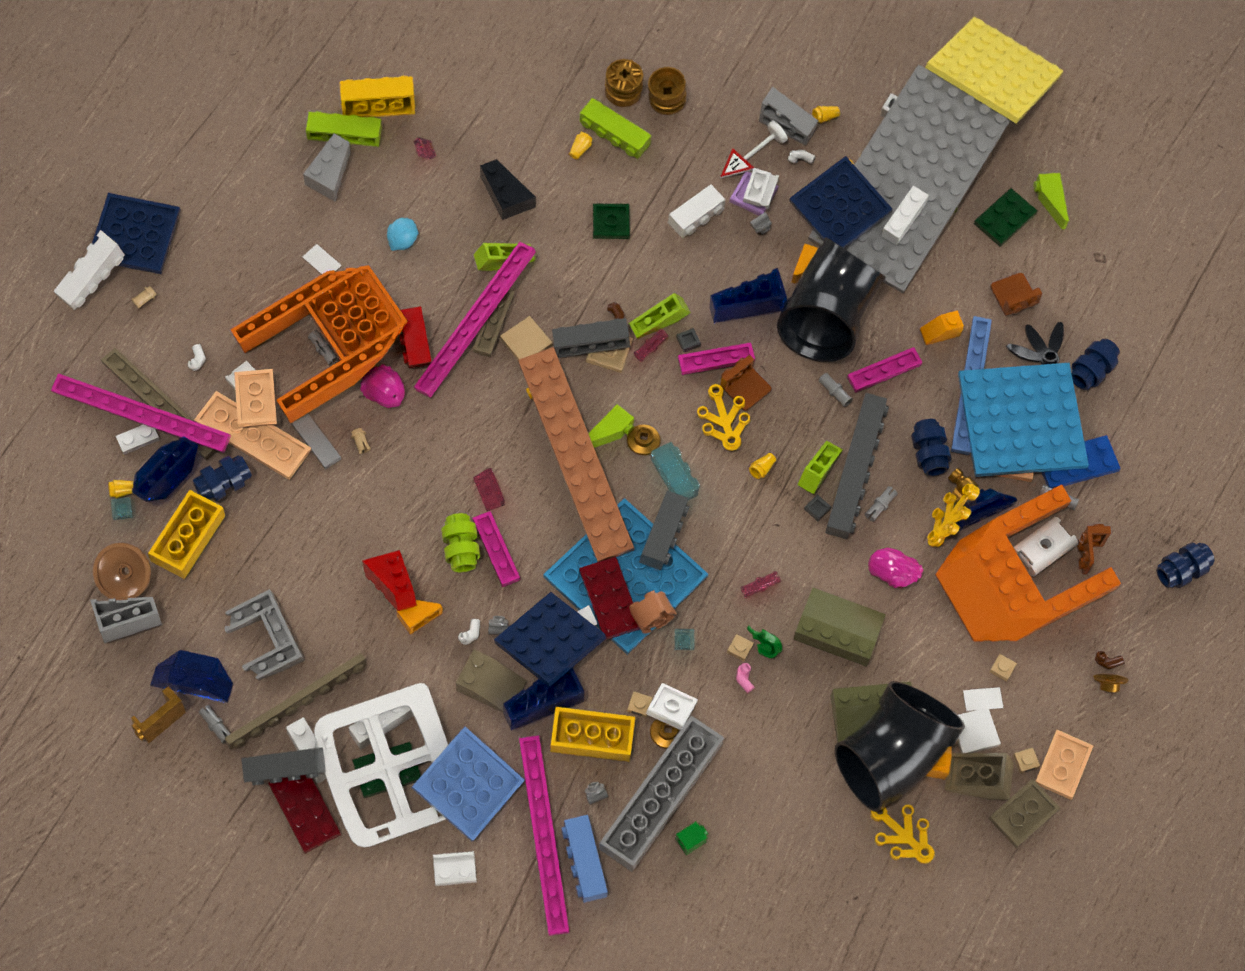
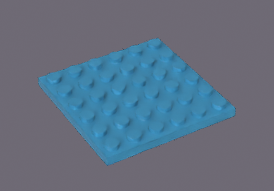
[958,363,1089,477]
[543,498,708,655]

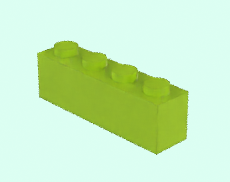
[579,98,651,159]
[306,111,382,147]

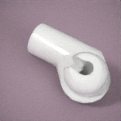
[788,150,816,164]
[188,344,206,371]
[458,619,480,645]

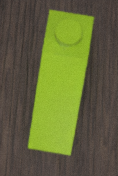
[1034,173,1069,229]
[473,243,535,271]
[629,293,691,339]
[588,404,634,448]
[797,440,843,494]

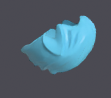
[387,218,419,251]

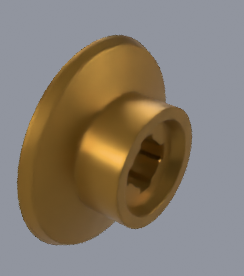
[627,424,661,456]
[1093,674,1129,692]
[650,719,680,749]

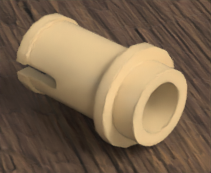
[131,286,157,309]
[351,428,371,454]

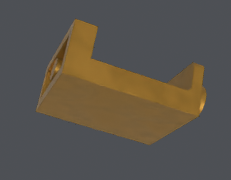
[131,686,186,744]

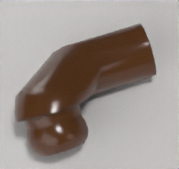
[607,302,625,319]
[1095,651,1125,669]

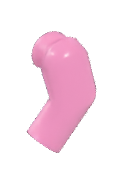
[736,663,755,693]

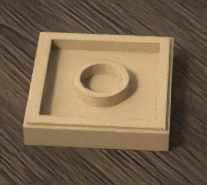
[500,316,552,360]
[586,337,633,373]

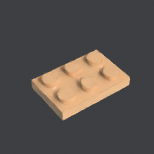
[234,369,277,427]
[1035,730,1093,800]

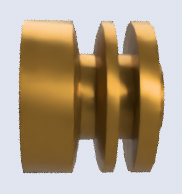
[605,59,643,107]
[648,67,686,115]

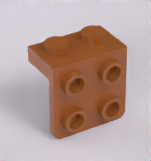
[990,273,1043,316]
[720,354,772,411]
[1077,524,1111,575]

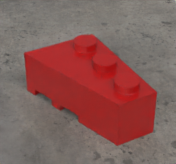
[399,306,432,368]
[362,550,417,611]

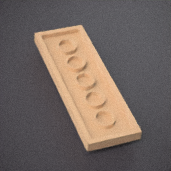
[194,391,311,480]

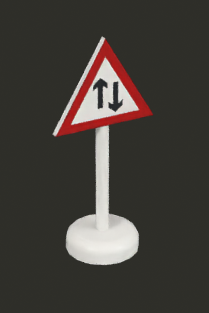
[720,120,788,178]

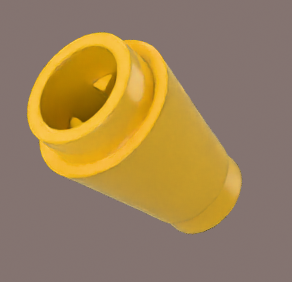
[812,106,840,124]
[569,132,593,160]
[749,453,776,479]
[108,480,137,499]

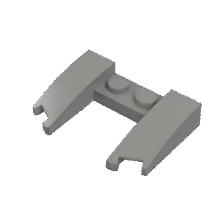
[225,589,305,680]

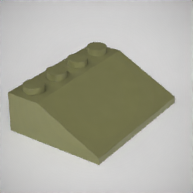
[793,587,886,667]
[830,681,912,743]

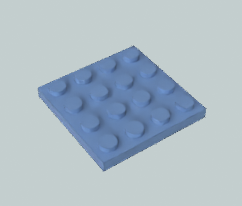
[411,727,525,842]

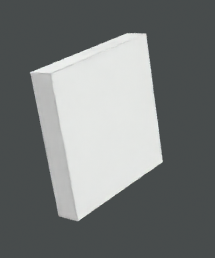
[646,683,698,730]
[957,707,1001,753]

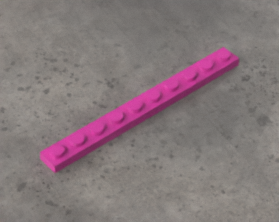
[414,241,536,398]
[51,373,231,453]
[519,735,569,936]

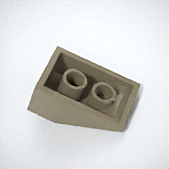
[456,649,527,715]
[945,753,1014,800]

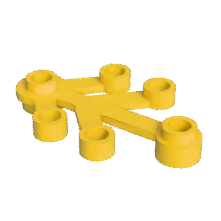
[697,384,750,451]
[928,484,980,547]
[870,805,935,864]

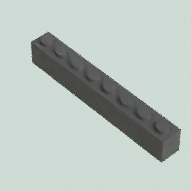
[825,393,889,539]

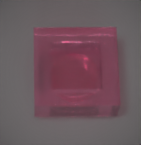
[413,137,436,159]

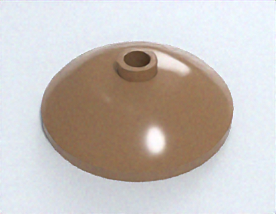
[93,543,151,600]

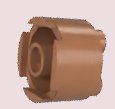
[629,590,676,634]

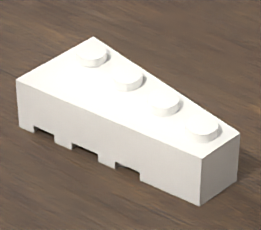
[54,230,124,310]

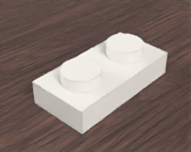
[116,425,159,455]

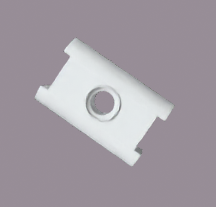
[1013,517,1078,577]

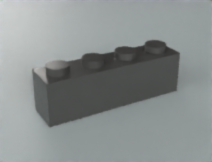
[552,318,631,358]
[639,490,690,571]
[241,747,326,786]

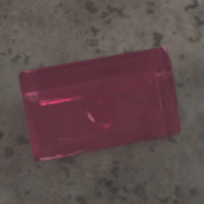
[473,468,505,511]

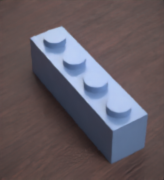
[561,815,608,903]

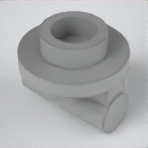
[750,212,772,234]
[488,616,508,634]
[585,782,608,805]

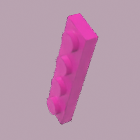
[678,343,755,375]
[847,347,923,393]
[473,511,520,587]

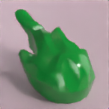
[747,625,782,658]

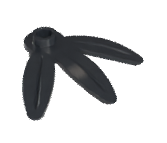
[1006,322,1064,365]

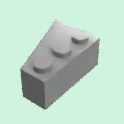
[759,87,818,145]
[303,134,350,202]
[90,597,162,643]

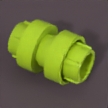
[441,513,480,572]

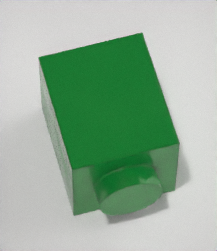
[675,821,708,856]

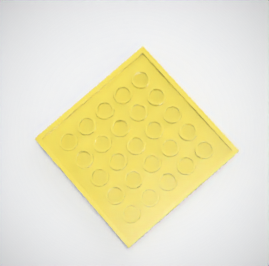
[925,17,1063,124]

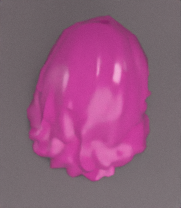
[360,364,405,408]
[868,548,923,588]

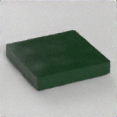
[593,203,630,239]

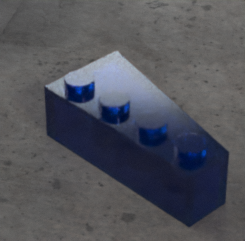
[709,268,787,323]
[503,667,585,730]

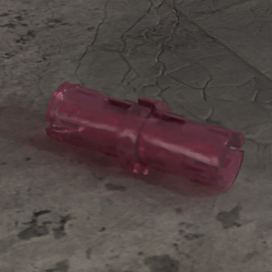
[634,328,668,361]
[740,571,781,598]

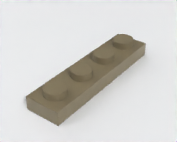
[473,289,515,358]

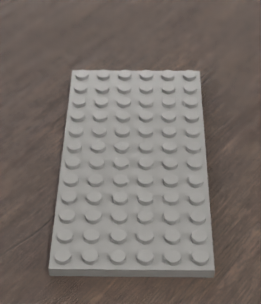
[808,64,1011,293]

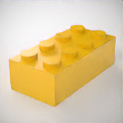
[340,76,415,117]
[148,490,225,579]
[550,707,635,762]

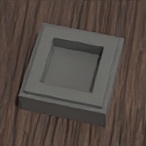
[676,328,701,353]
[804,494,831,522]

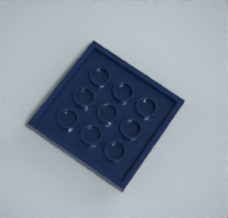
[789,156,893,248]
[92,193,181,274]
[494,592,606,687]

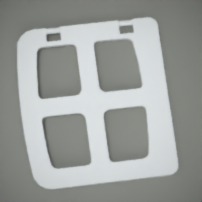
[314,683,448,847]

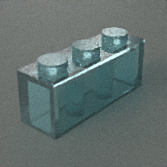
[650,442,700,500]

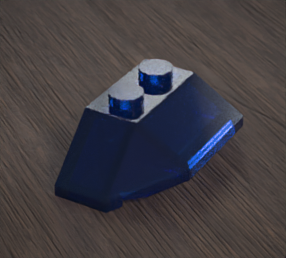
[132,436,198,502]
[949,488,1018,536]
[150,650,233,703]

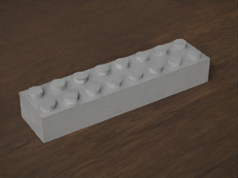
[599,716,724,872]

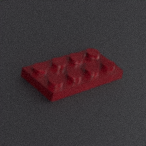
[579,557,642,641]
[268,774,341,854]

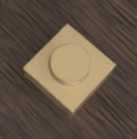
[727,634,754,661]
[990,654,1017,682]
[627,692,652,718]
[1013,748,1040,774]

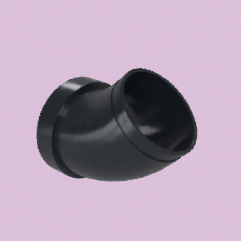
[777,237,886,362]
[834,681,965,812]

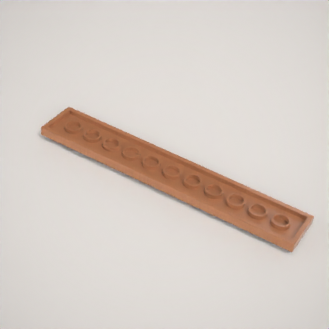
[518,347,634,562]

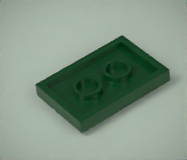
[974,188,1038,247]
[352,742,421,798]

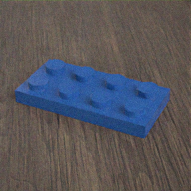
[1042,435,1121,489]

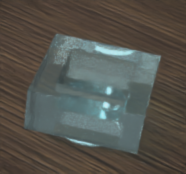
[111,497,133,520]
[674,629,695,650]

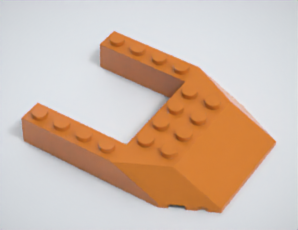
[230,265,407,424]
[935,484,1121,642]

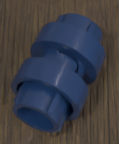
[1071,339,1120,390]
[911,419,952,476]
[193,455,252,501]
[1156,542,1215,588]

